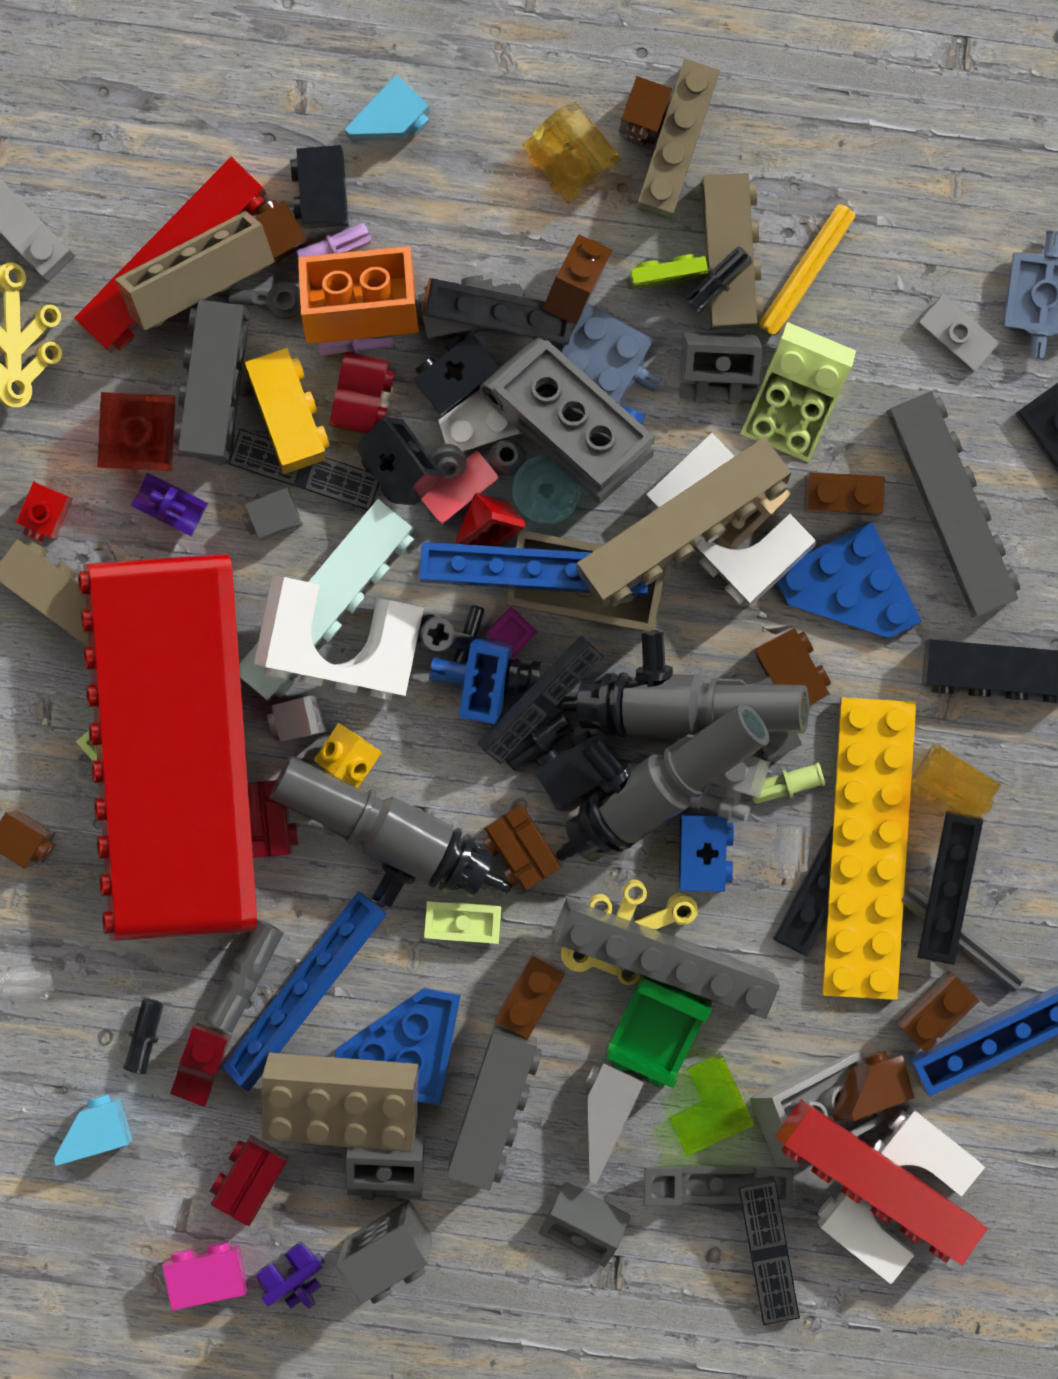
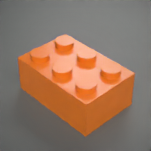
[298,246,419,344]

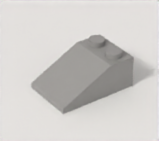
[749,1052,886,1167]

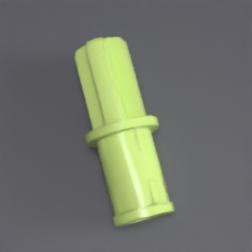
[752,762,825,804]

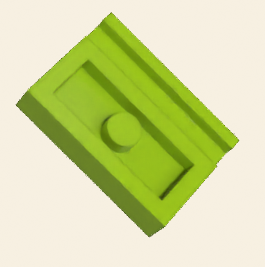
[629,254,708,290]

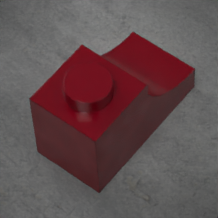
[170,1023,232,1107]

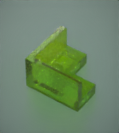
[669,1052,755,1156]

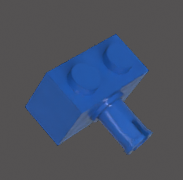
[429,637,514,724]

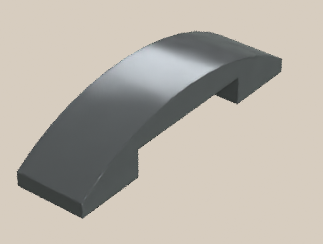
[643,1164,794,1207]

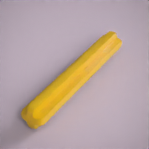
[759,204,855,336]

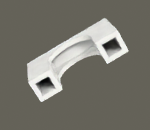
[646,433,816,607]
[254,575,424,700]
[817,1106,985,1284]

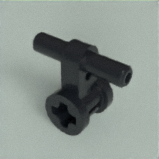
[417,605,485,664]

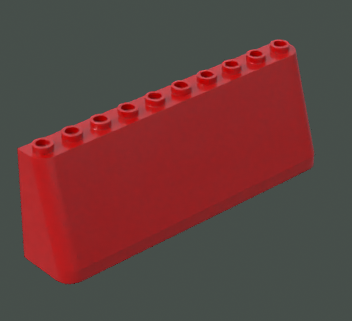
[78,554,257,941]

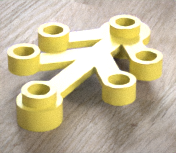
[0,262,62,408]
[561,879,698,985]

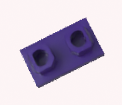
[130,472,209,537]
[256,1241,325,1309]

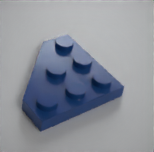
[776,522,922,638]
[335,987,461,1106]

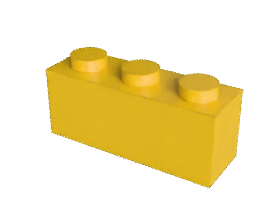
[245,348,330,474]

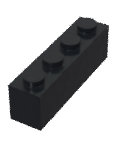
[922,639,1058,703]

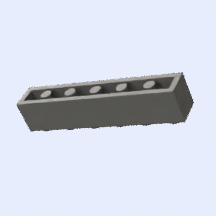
[886,391,1020,617]
[553,898,780,1019]

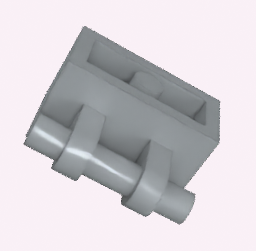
[689,756,771,821]

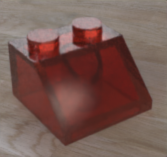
[97,392,176,471]

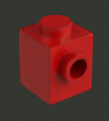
[16,481,73,542]

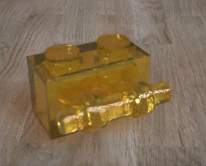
[523,101,622,204]
[911,744,1001,817]

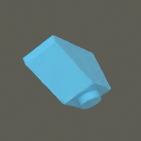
[345,75,430,141]
[54,1094,132,1166]

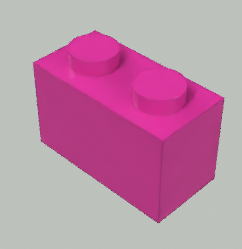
[163,1241,248,1310]

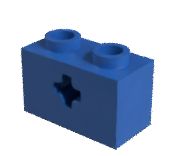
[679,814,734,892]

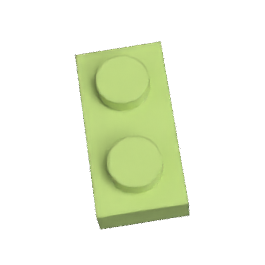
[424,900,501,944]

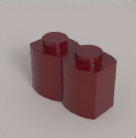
[329,352,395,434]

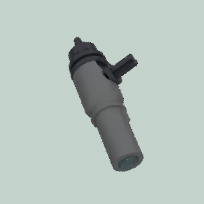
[554,630,809,738]
[556,703,769,862]
[270,755,512,908]

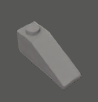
[0,178,75,282]
[267,695,326,742]
[584,1059,644,1184]

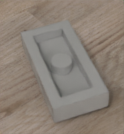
[917,294,999,372]

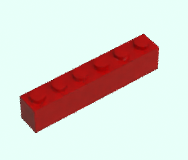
[74,156,266,353]
[775,1099,988,1265]

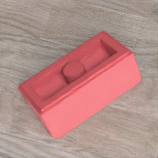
[421,450,500,526]

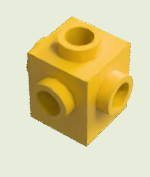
[314,723,382,788]

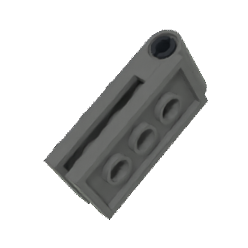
[480,337,655,504]

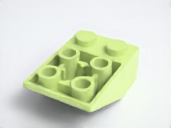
[740,322,856,462]

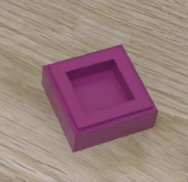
[486,607,538,658]

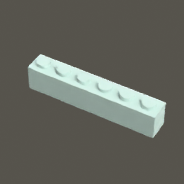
[239,499,414,701]

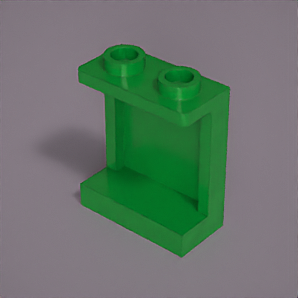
[606,975,712,1088]

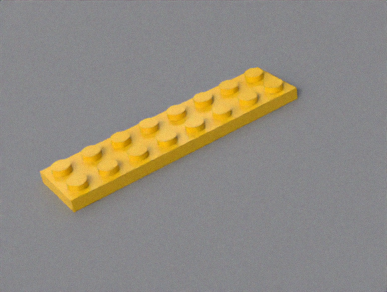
[821,697,916,1000]

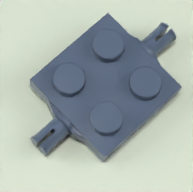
[1002,230,1058,359]
[561,303,662,404]

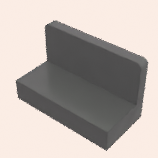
[539,1182,630,1267]

